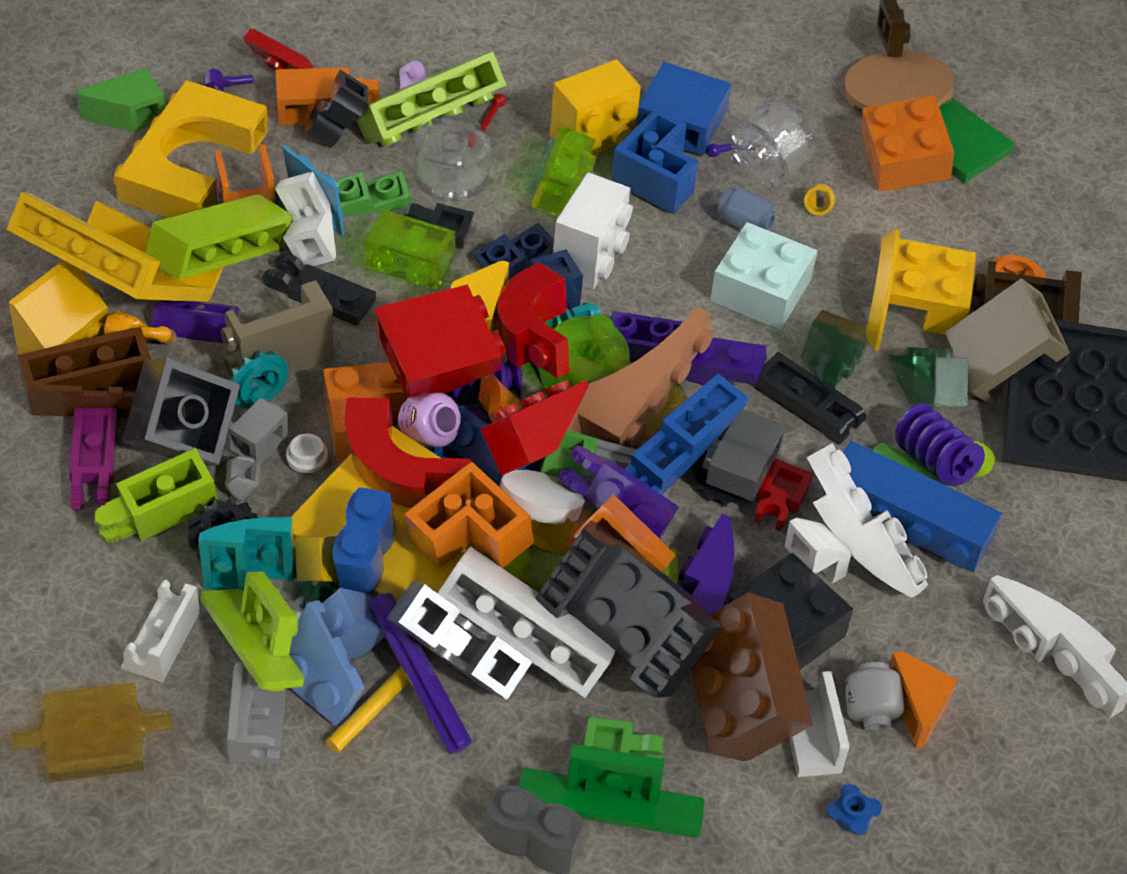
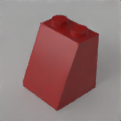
[374,284,506,399]

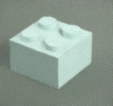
[710,222,818,330]

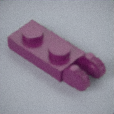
[69,408,119,510]

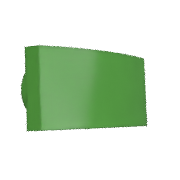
[335,170,412,216]

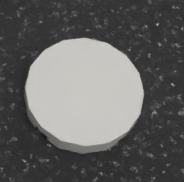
[499,470,585,524]

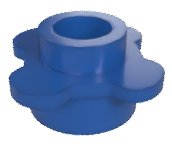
[827,784,882,835]

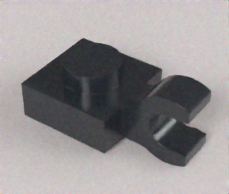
[403,203,474,249]

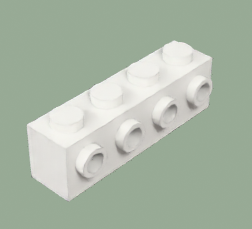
[438,547,615,698]

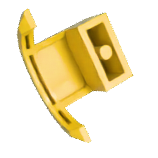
[865,228,977,351]

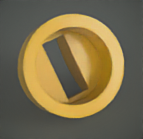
[804,184,835,216]

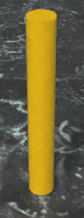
[325,666,409,754]

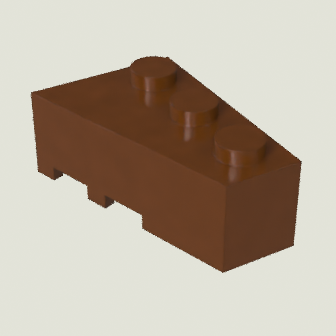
[18,326,151,418]

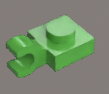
[584,716,664,759]

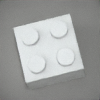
[553,173,633,290]

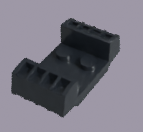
[535,520,723,698]

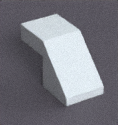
[275,172,336,266]
[784,518,851,583]

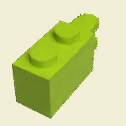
[94,448,218,544]

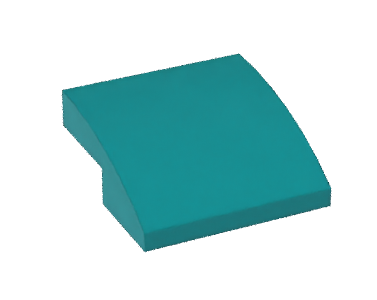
[199,517,295,591]

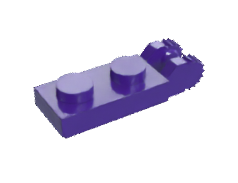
[557,446,679,539]

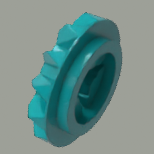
[229,350,289,408]

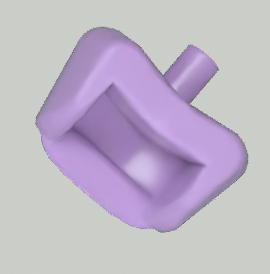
[399,61,427,89]

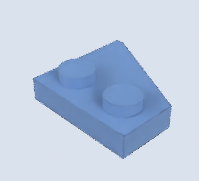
[289,600,365,726]

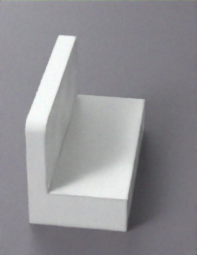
[789,671,849,777]

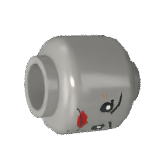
[845,662,905,731]

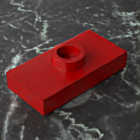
[243,28,314,72]

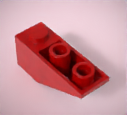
[480,380,589,476]

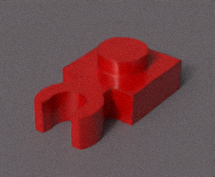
[754,458,814,531]

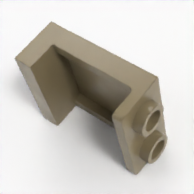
[945,278,1070,404]
[221,280,334,381]

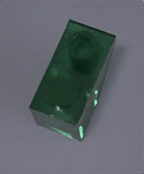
[800,310,867,390]
[889,347,969,407]

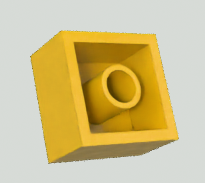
[550,59,641,163]

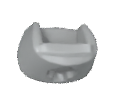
[225,456,262,501]

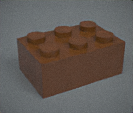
[692,592,813,761]

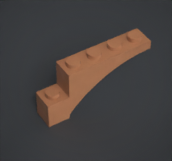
[535,306,714,447]

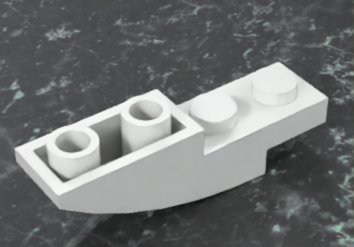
[807,443,928,598]
[982,575,1127,718]

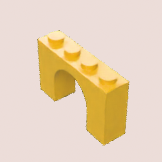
[113,80,268,218]

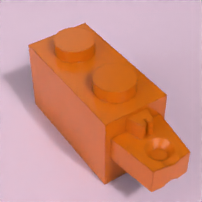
[276,67,379,125]

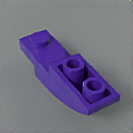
[600,311,767,386]
[678,514,735,615]

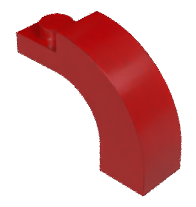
[497,262,570,379]
[344,397,471,508]

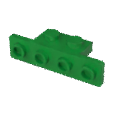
[519,744,705,838]

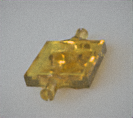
[12,682,173,783]

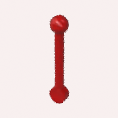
[470,93,507,146]

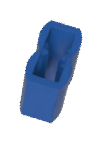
[333,487,396,594]

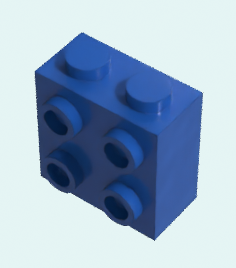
[636,62,732,156]

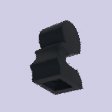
[304,69,369,148]

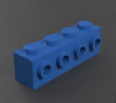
[823,441,1003,572]

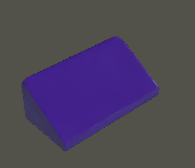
[151,300,240,344]

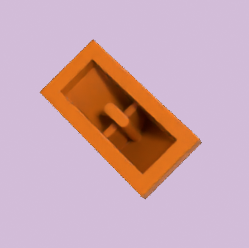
[889,651,958,749]

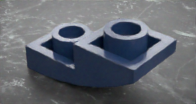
[473,222,554,280]

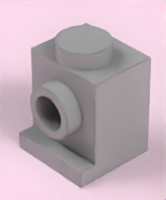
[224,398,288,465]

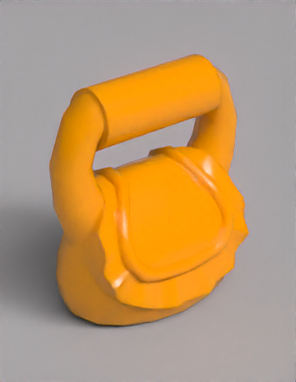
[104,310,176,345]

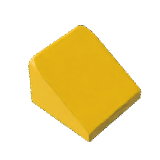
[295,536,338,581]

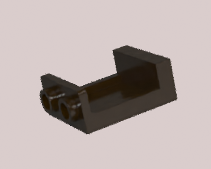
[972,261,1082,323]

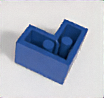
[611,108,698,214]

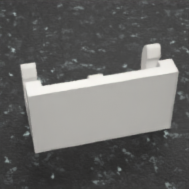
[121,580,200,682]

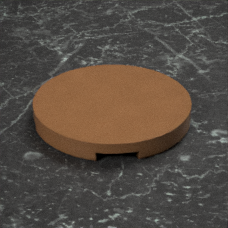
[845,50,953,110]

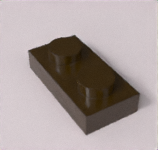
[876,0,910,57]

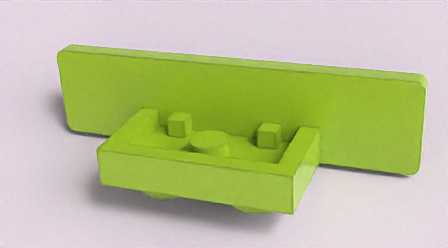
[200,571,305,692]

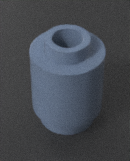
[717,187,776,231]

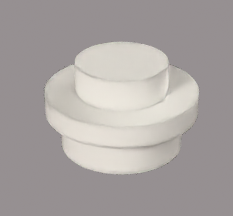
[286,433,328,473]

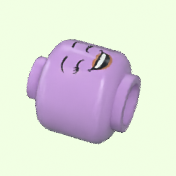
[398,393,461,447]

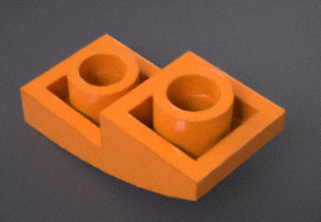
[479,374,522,423]

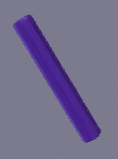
[369,593,471,754]

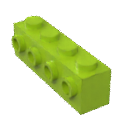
[356,51,507,147]
[145,194,293,280]

